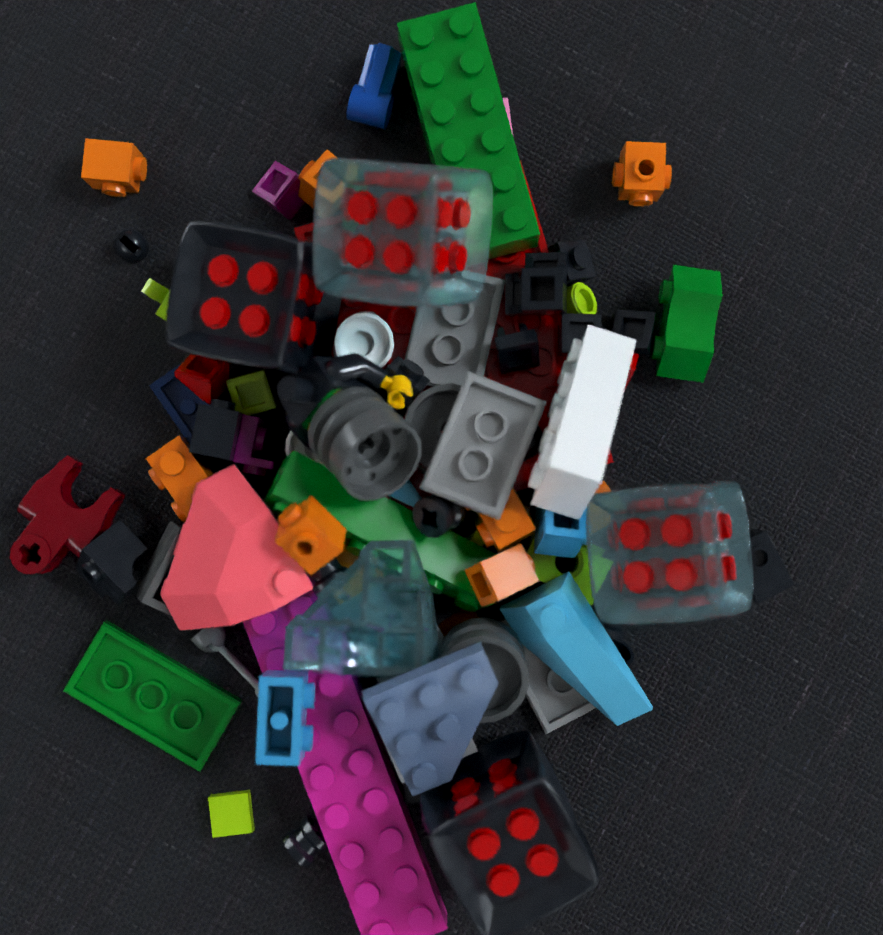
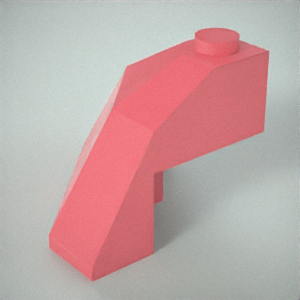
[160,464,313,631]

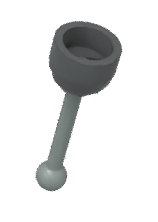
[190,627,259,697]

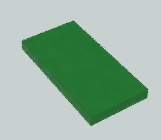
[63,621,243,772]

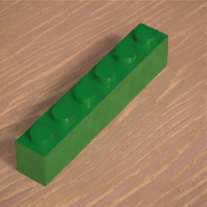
[264,450,497,612]

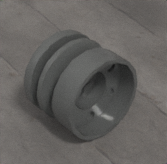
[308,387,421,500]

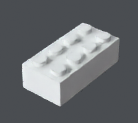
[528,325,636,520]

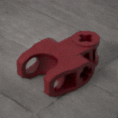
[10,455,125,574]

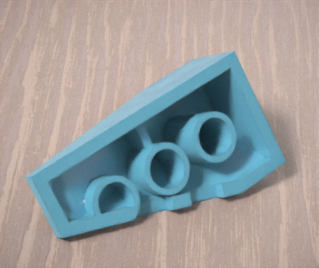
[500,571,653,726]

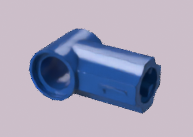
[347,43,402,130]

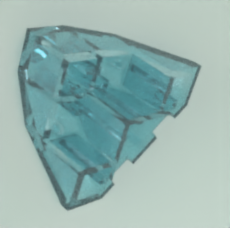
[283,540,438,679]

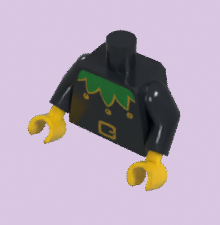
[277,353,412,456]

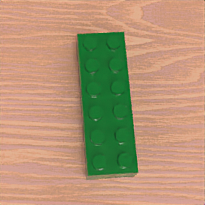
[397,2,540,266]

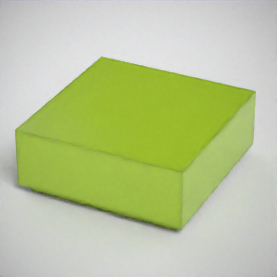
[226,369,276,415]
[208,790,255,838]

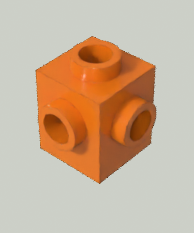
[612,141,672,206]

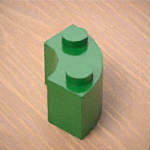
[650,265,723,383]

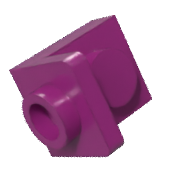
[233,414,279,477]

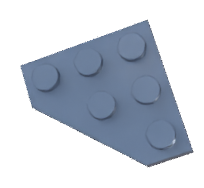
[362,641,498,796]

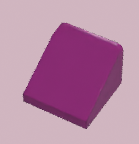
[252,161,305,219]

